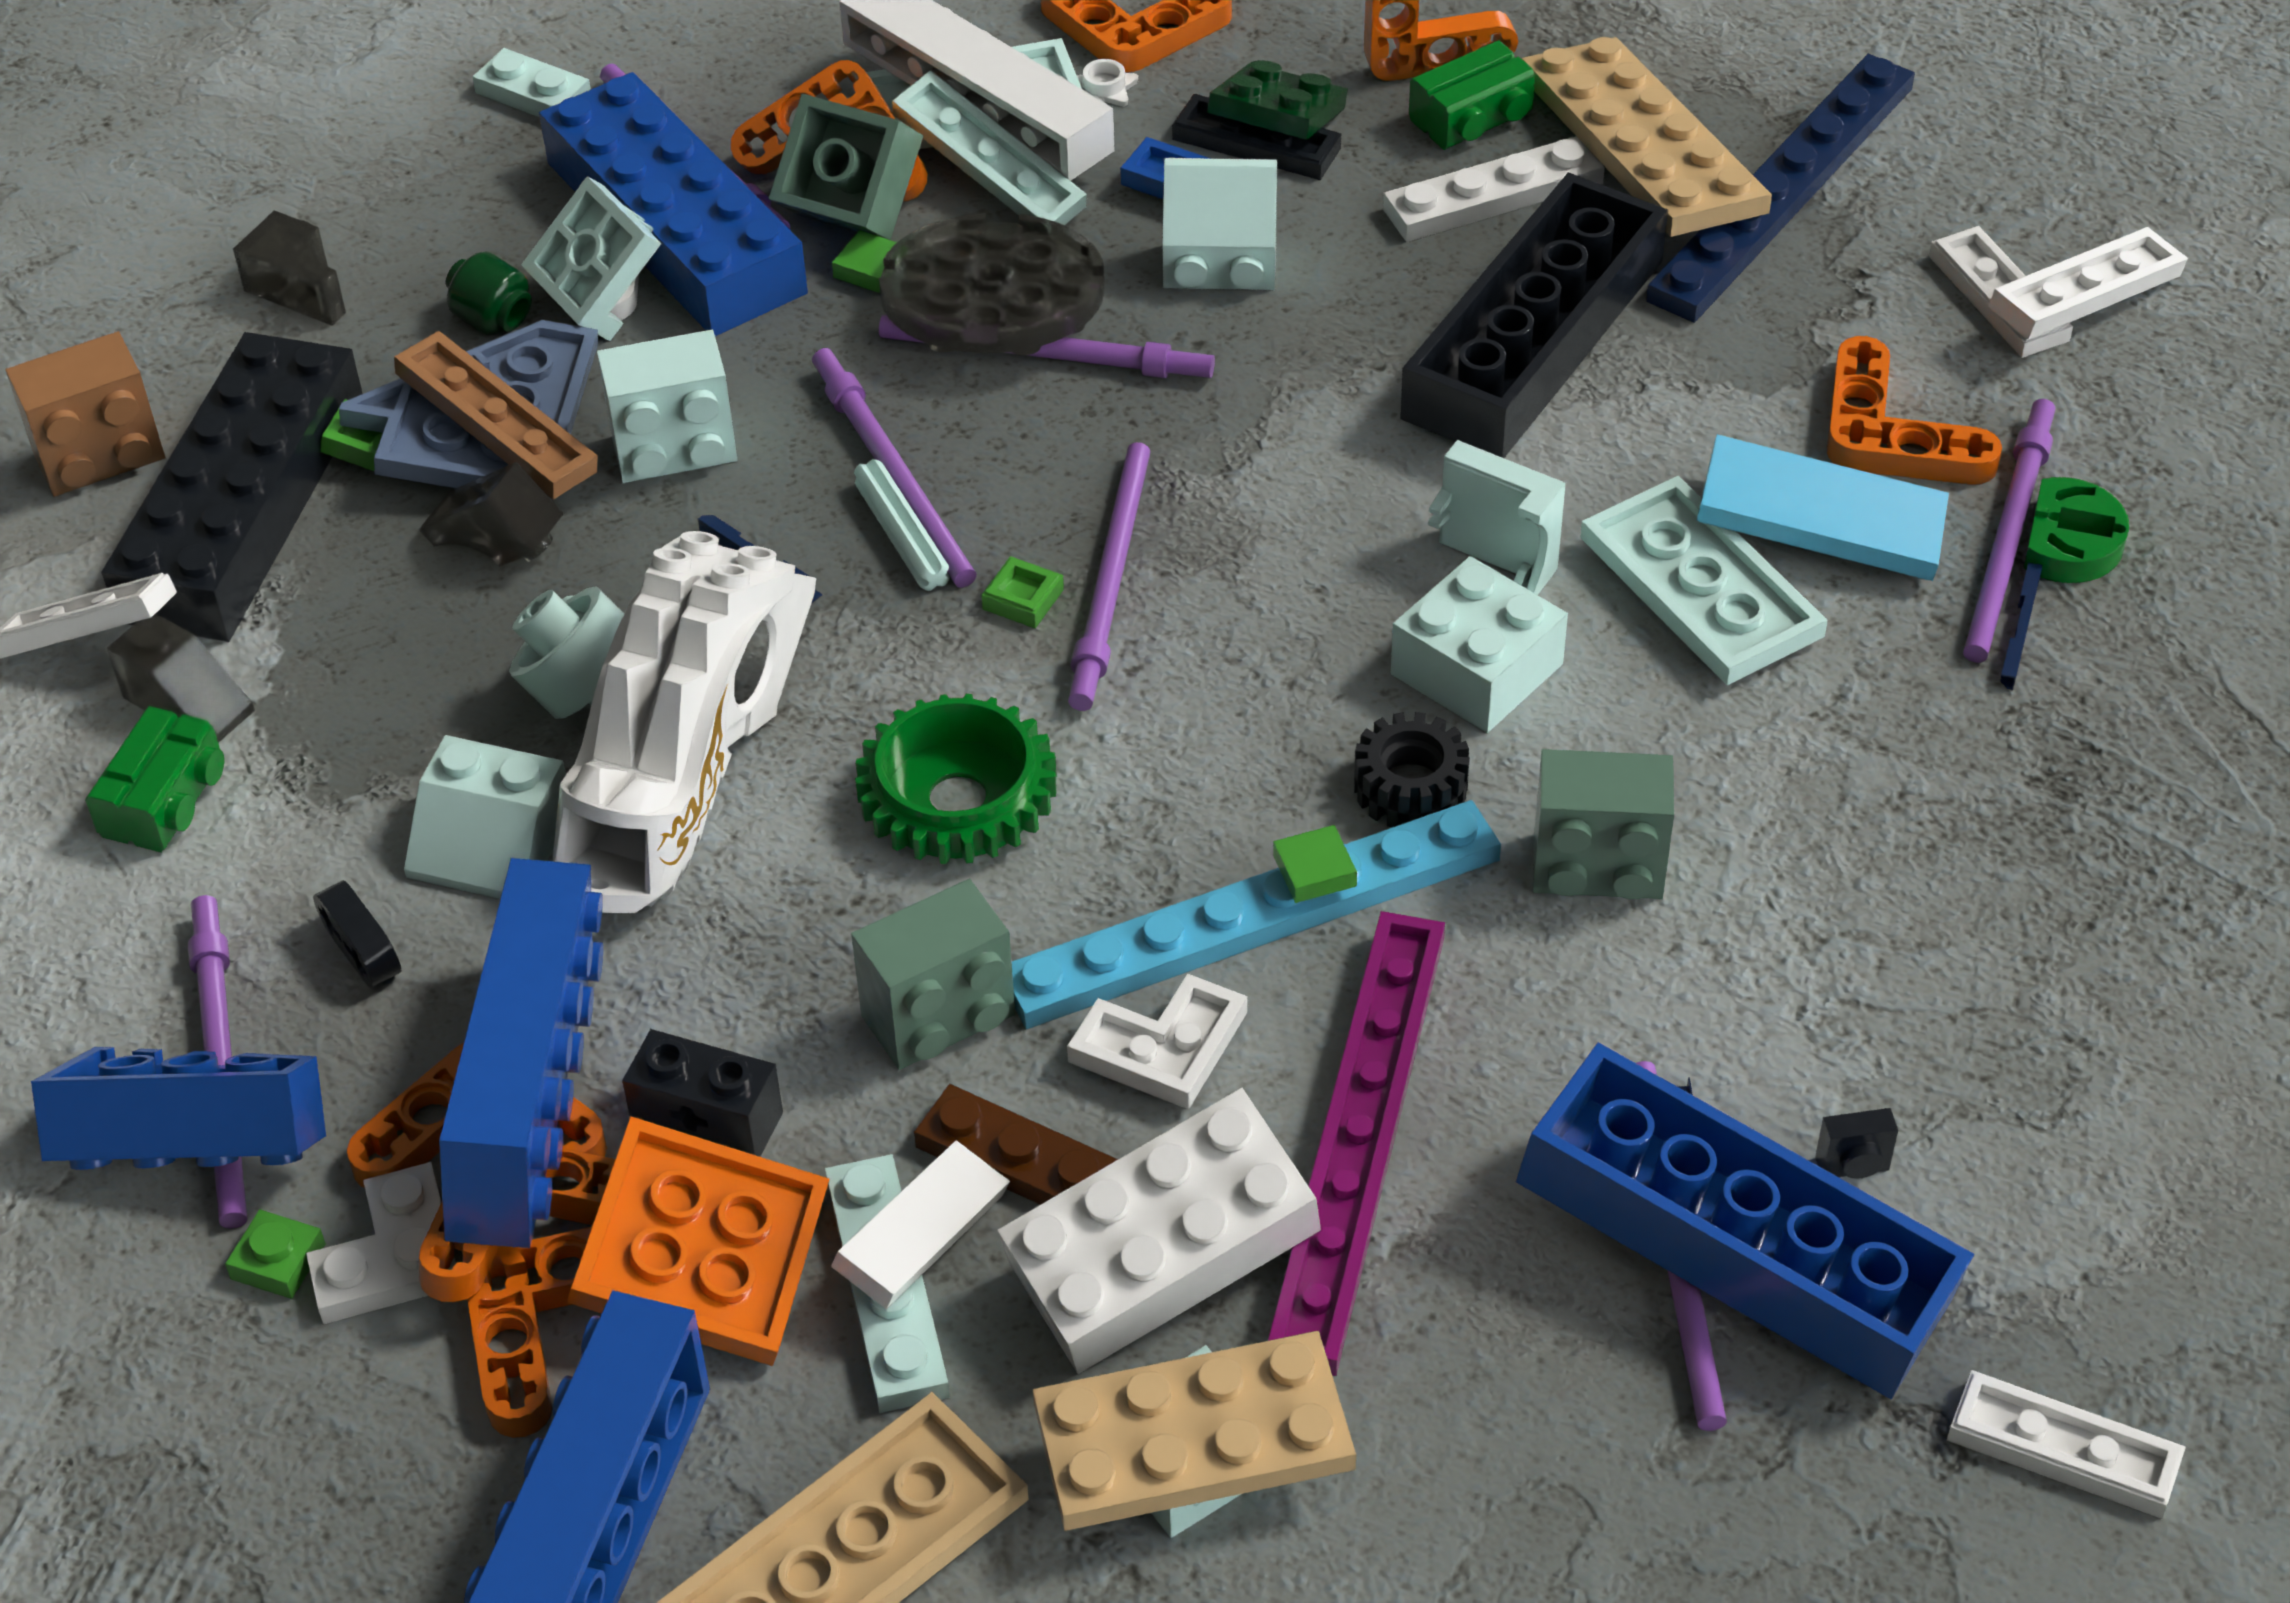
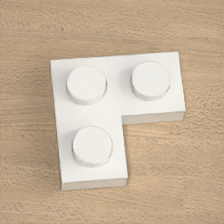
[1067,973,1247,1110]
[306,1162,456,1324]

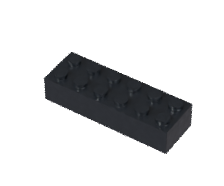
[1400,172,1668,458]
[101,332,363,642]

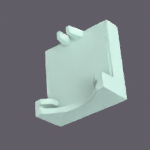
[521,176,662,341]
[1428,440,1565,595]

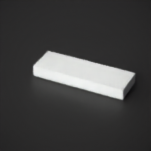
[1929,226,2073,358]
[0,573,177,659]
[831,1140,1010,1309]
[1947,1370,2186,1519]

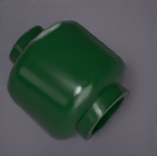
[445,251,532,336]

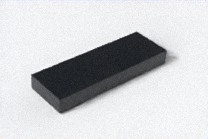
[1172,94,1342,180]

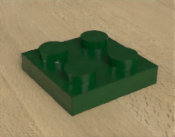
[1207,60,1348,140]

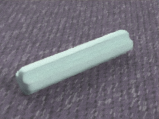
[854,459,950,591]

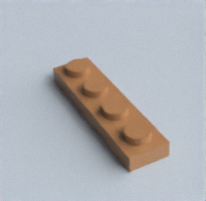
[394,331,598,500]

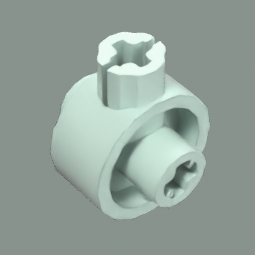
[509,586,624,719]

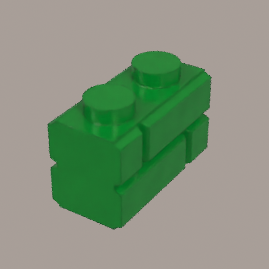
[1409,40,1535,150]
[85,706,225,853]

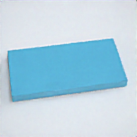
[1696,434,1949,581]

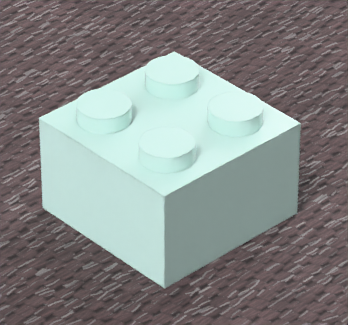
[597,329,737,483]
[1391,556,1568,733]

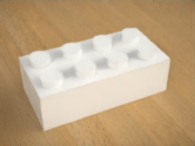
[998,1088,1321,1374]

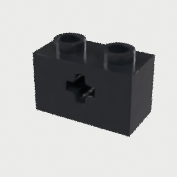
[622,1029,783,1157]

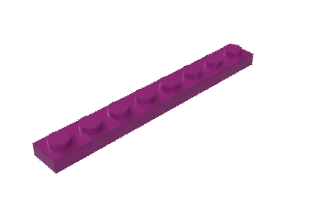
[1268,911,1445,1376]

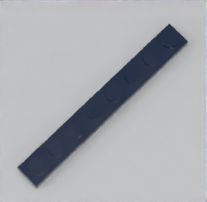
[1646,53,1915,323]

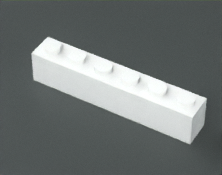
[839,0,1114,181]

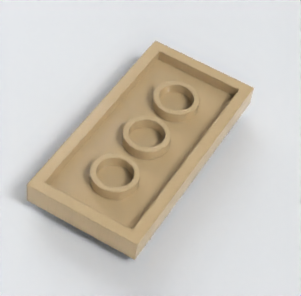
[1033,1331,1356,1531]

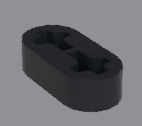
[313,880,402,988]

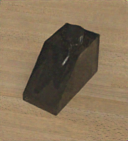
[106,613,255,743]

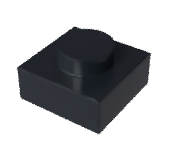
[1815,1108,1898,1179]

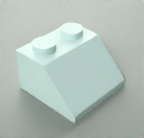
[1163,158,1277,290]
[404,735,566,899]

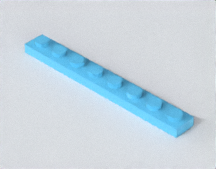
[1012,800,1501,1030]

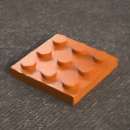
[567,1116,830,1366]

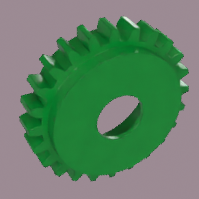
[855,693,1057,864]

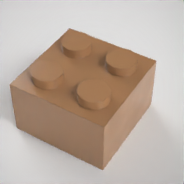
[5,331,166,497]

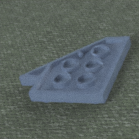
[339,320,598,504]

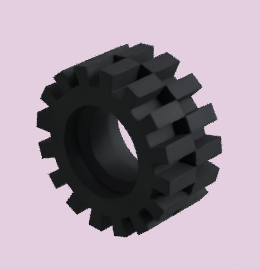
[1354,712,1470,828]

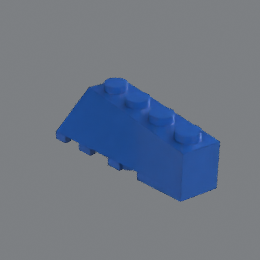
[31,1046,326,1170]

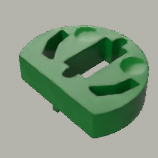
[2024,477,2129,583]

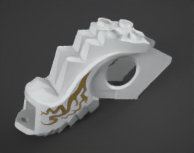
[553,531,816,913]

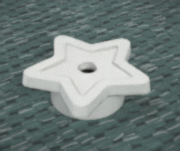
[1077,59,1138,107]

